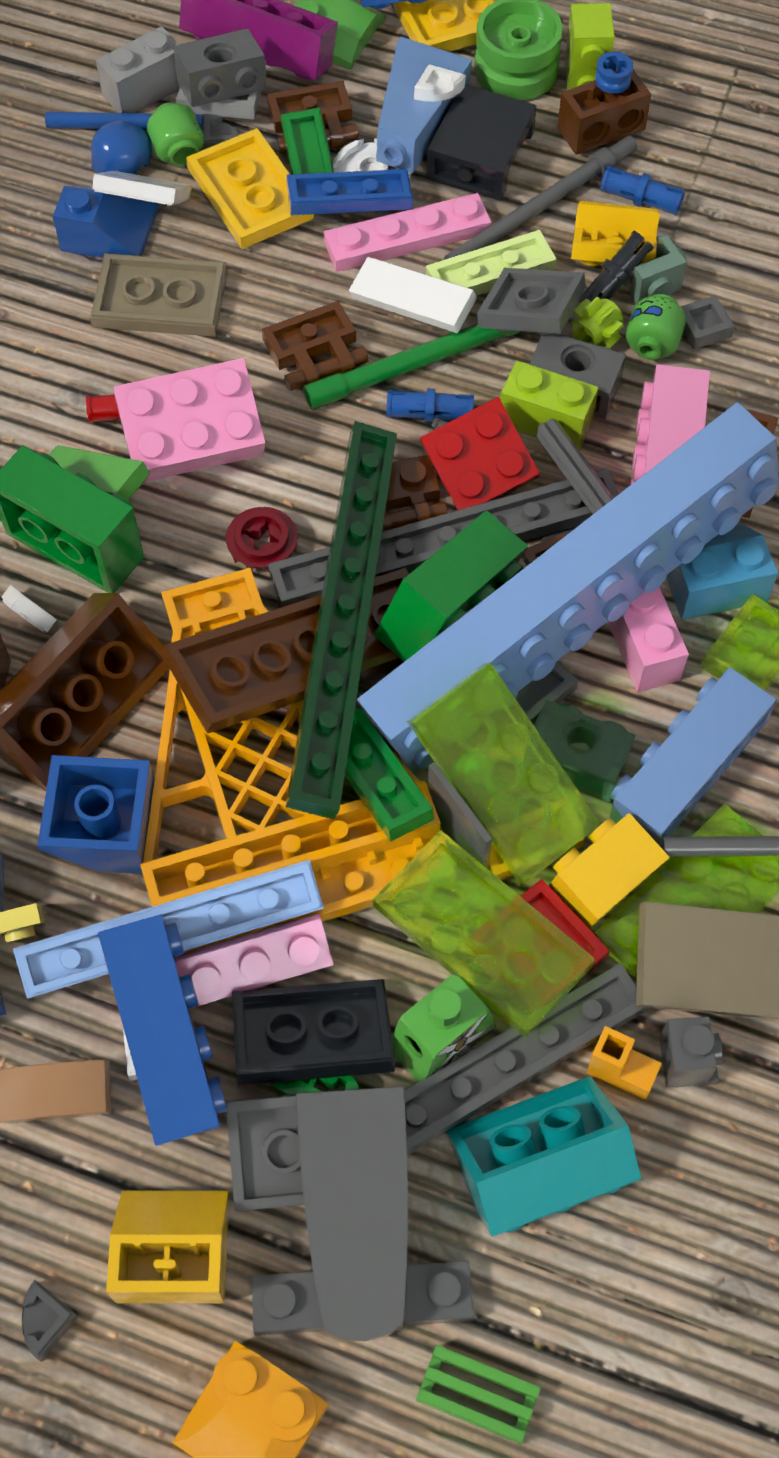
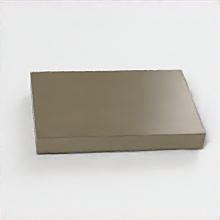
[90,253,228,337]
[636,902,779,1020]

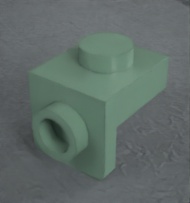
[630,234,687,304]

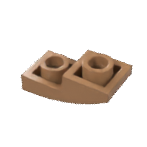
[0,1060,111,1124]

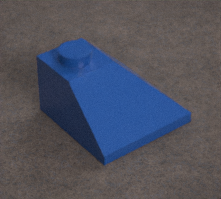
[53,185,160,258]

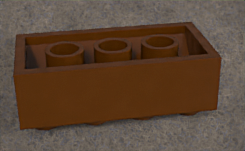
[0,593,169,791]

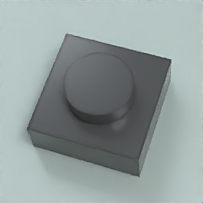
[681,295,734,349]

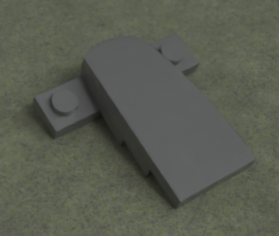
[251,1087,474,1342]

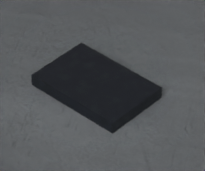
[232,979,395,1085]

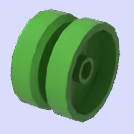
[474,0,563,101]

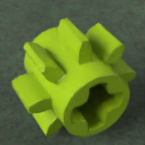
[571,297,624,348]

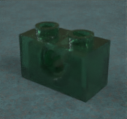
[521,700,636,803]

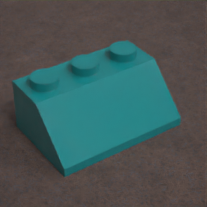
[447,1076,641,1237]

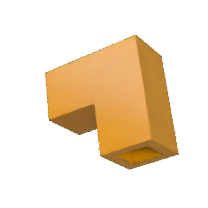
[586,1026,662,1101]

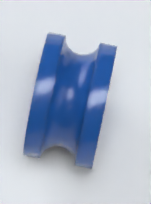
[595,52,633,93]

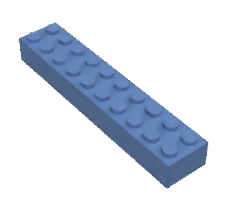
[357,402,779,774]

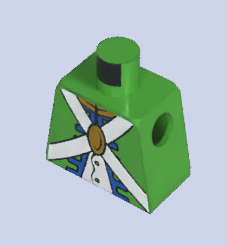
[392,973,496,1083]

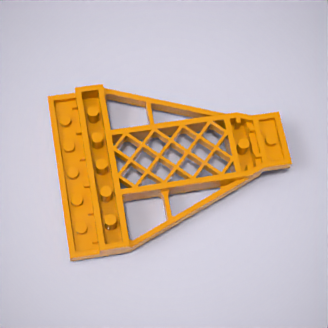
[140,568,456,953]

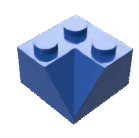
[37,755,155,874]

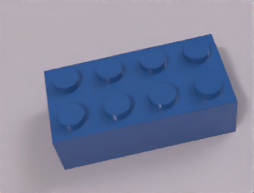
[98,914,227,1146]

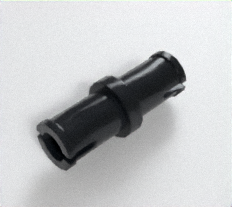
[580,230,654,302]

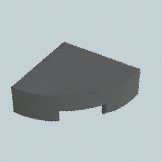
[203,114,241,150]
[22,1279,78,1362]

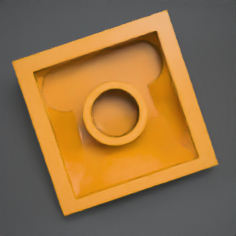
[172,1341,329,1458]

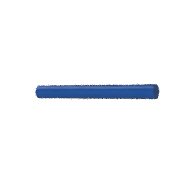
[45,111,203,131]

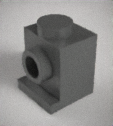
[659,1017,723,1088]

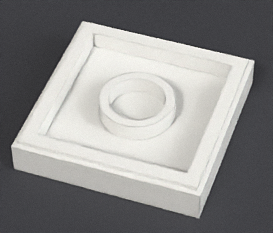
[92,171,192,205]

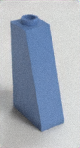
[376,37,472,173]

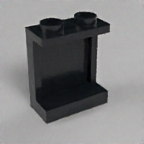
[427,84,537,201]

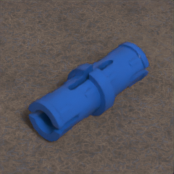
[600,165,685,215]
[386,389,474,423]

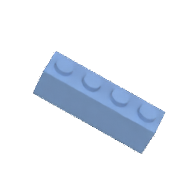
[609,667,777,847]

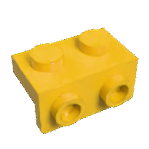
[571,201,660,266]

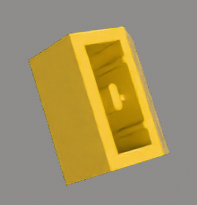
[106,1191,229,1303]

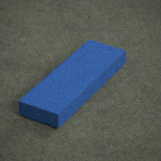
[286,169,413,215]

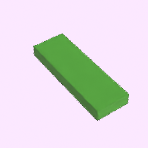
[49,445,150,500]

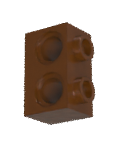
[557,69,651,155]

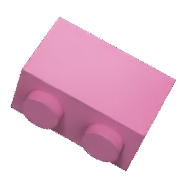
[607,587,689,693]

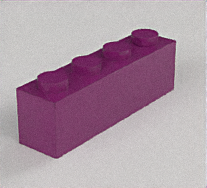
[179,0,338,80]

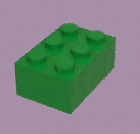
[0,445,145,593]
[374,510,528,662]

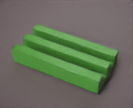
[416,1344,541,1445]

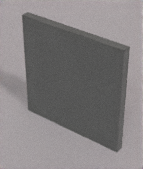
[428,762,496,881]

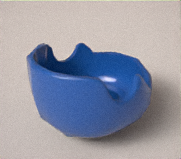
[91,120,152,175]

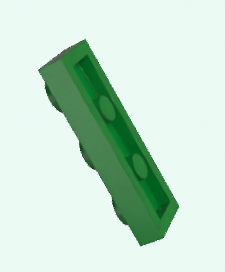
[345,708,434,842]

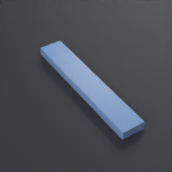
[13,860,324,999]

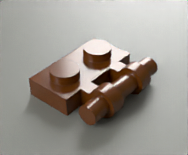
[267,81,358,153]
[262,301,369,391]
[382,455,448,532]

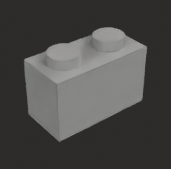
[96,26,180,113]

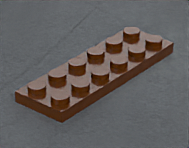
[162,568,409,734]

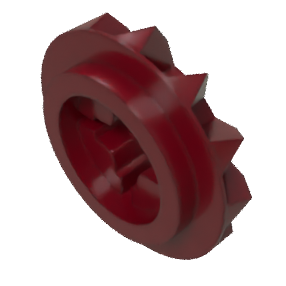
[226,507,298,572]

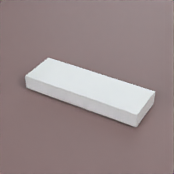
[349,257,477,334]

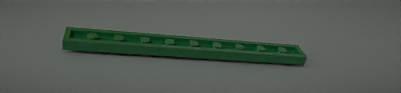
[285,421,397,820]

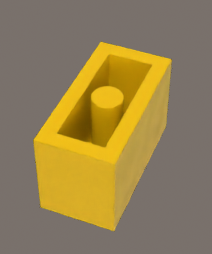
[549,813,670,929]

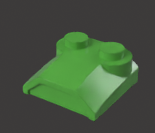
[294,0,385,70]

